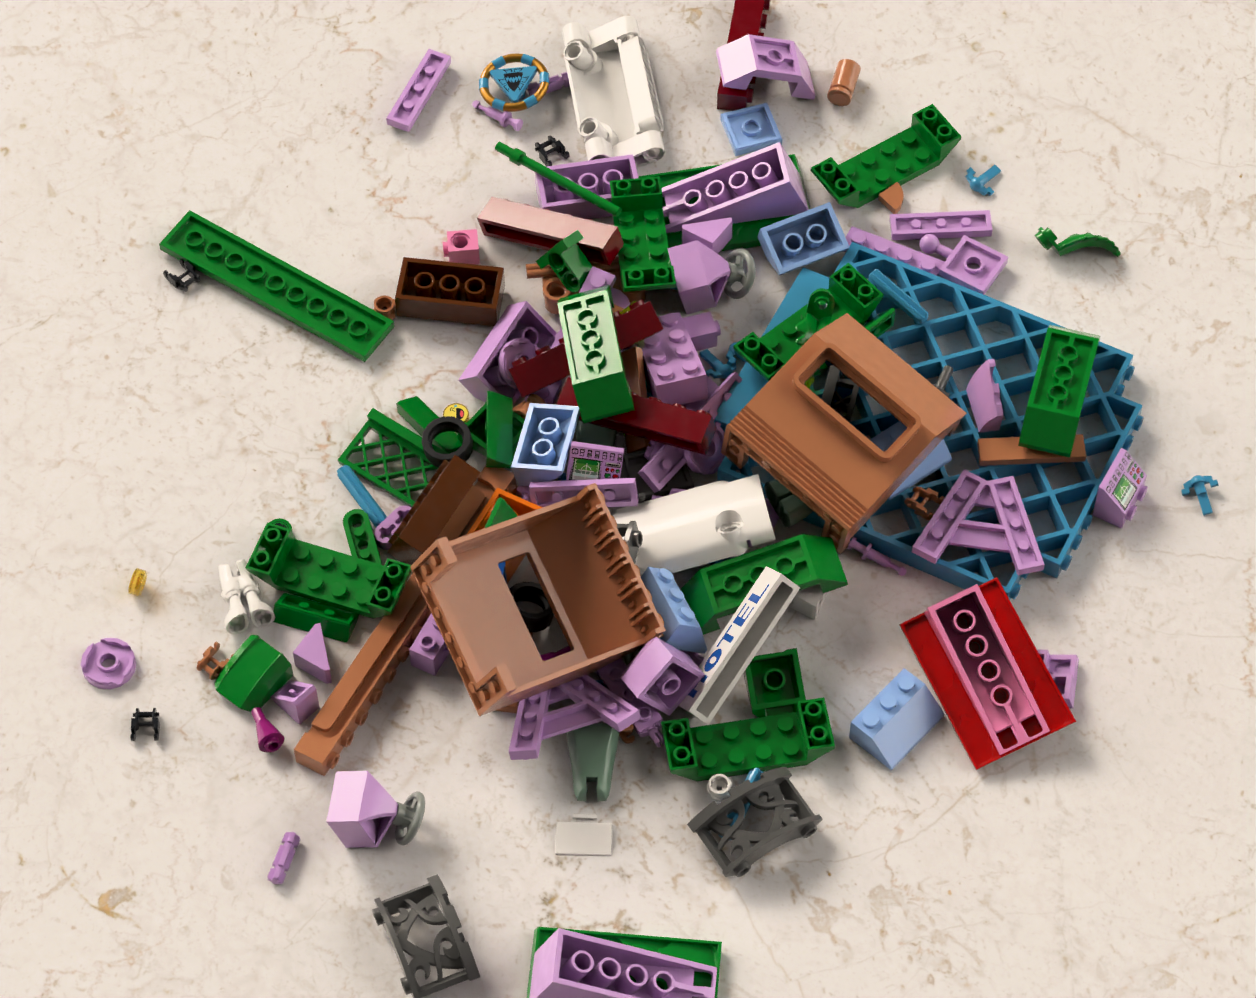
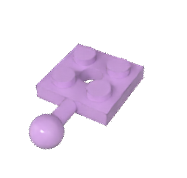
[920,234,1008,295]

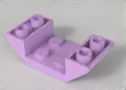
[716,34,815,100]

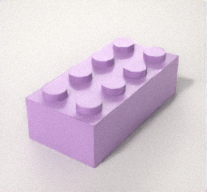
[535,154,638,219]
[634,312,708,405]

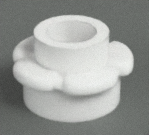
[705,774,732,801]

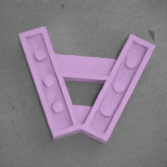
[912,469,1045,575]
[509,675,641,760]

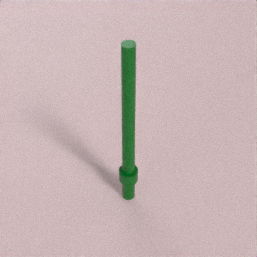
[495,142,622,217]

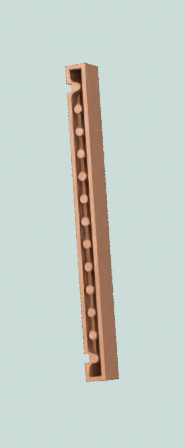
[294,465,518,776]

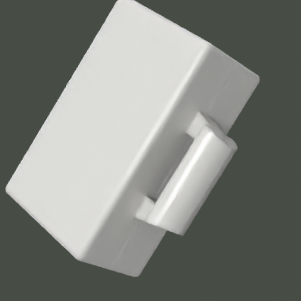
[555,813,612,856]

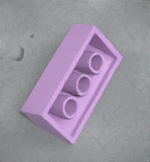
[458,301,557,406]

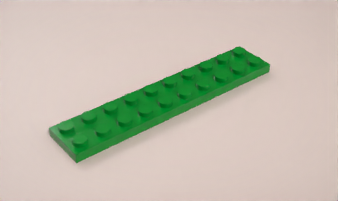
[159,210,394,362]

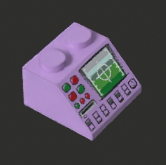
[566,441,624,481]
[1093,448,1148,528]

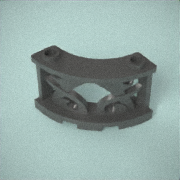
[687,767,823,877]
[372,874,480,998]

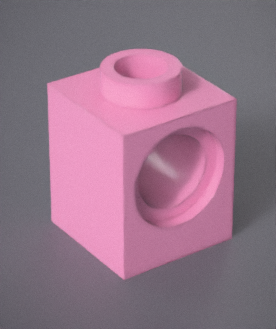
[443,229,480,265]

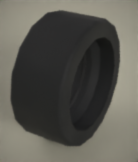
[422,416,473,467]
[509,582,554,633]

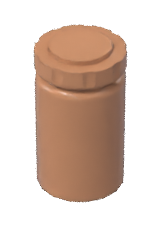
[827,59,861,106]

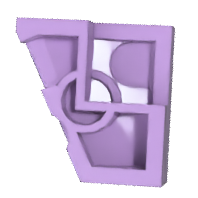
[966,359,1004,433]
[1037,650,1079,708]

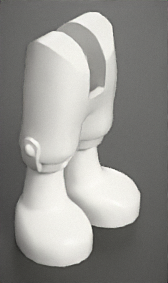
[219,559,275,634]

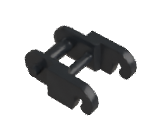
[535,135,570,167]
[163,259,200,292]
[130,708,160,741]

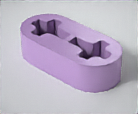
[374,506,411,550]

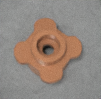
[373,295,396,320]

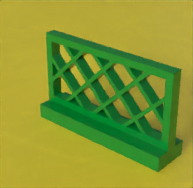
[338,408,449,508]

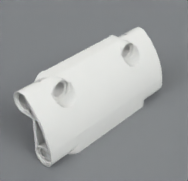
[562,16,665,167]
[611,474,776,577]

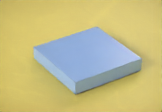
[720,103,782,156]

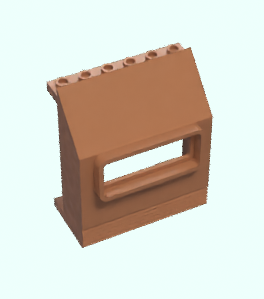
[721,313,967,555]
[410,483,666,716]

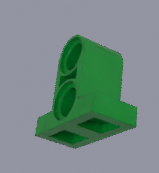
[536,230,592,293]

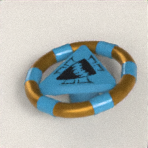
[479,53,549,112]

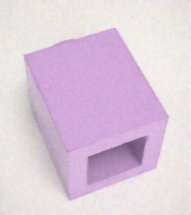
[682,312,721,351]

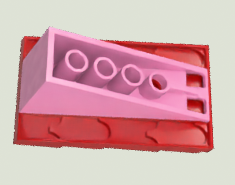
[899,577,1076,770]

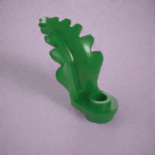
[1034,227,1121,257]
[795,288,835,379]

